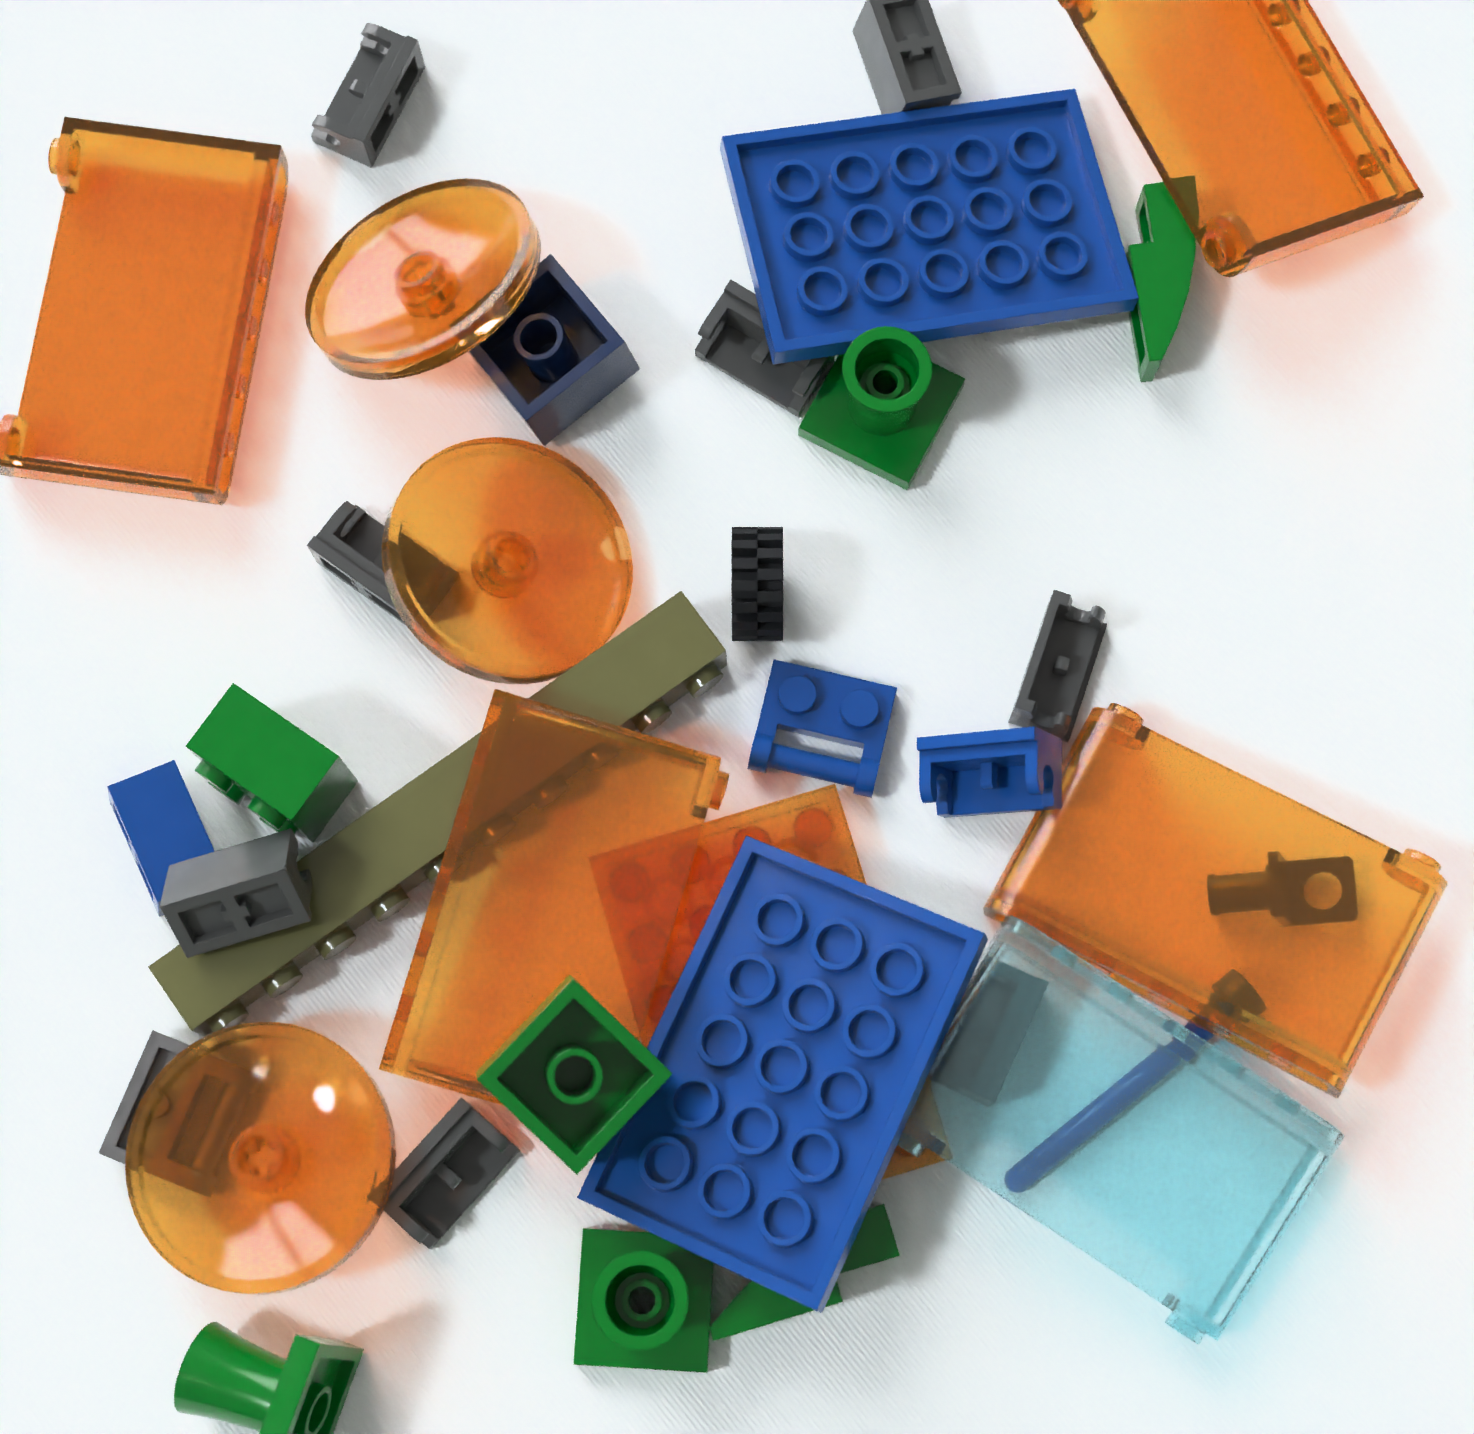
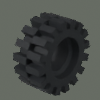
[731,527,783,641]

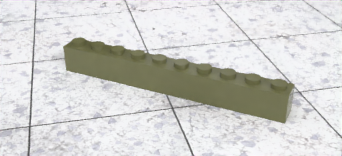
[148,591,727,1037]

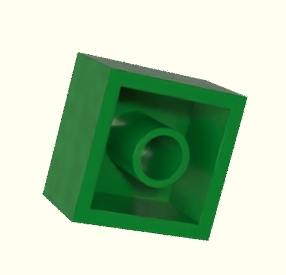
[185,683,358,843]
[476,974,673,1175]

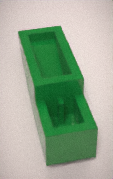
[1126,178,1197,383]
[709,1203,900,1341]

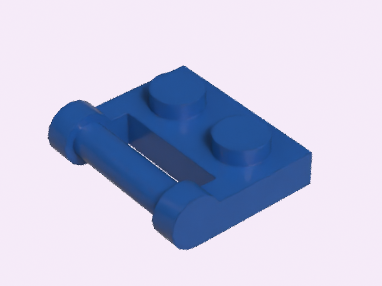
[747,659,897,798]

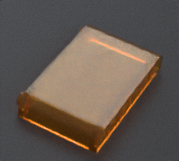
[1057,0,1425,277]
[0,116,289,506]
[379,689,729,1106]
[983,703,1448,1099]

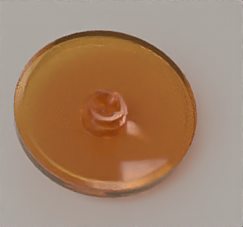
[305,178,541,380]
[381,437,633,684]
[125,1022,396,1295]

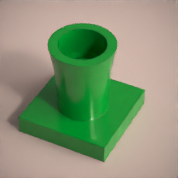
[798,326,966,491]
[573,1228,714,1373]
[174,1321,364,1434]

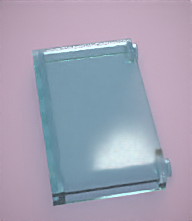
[897,916,1345,1345]

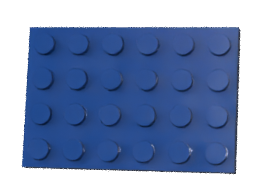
[720,88,1139,365]
[577,835,988,1314]

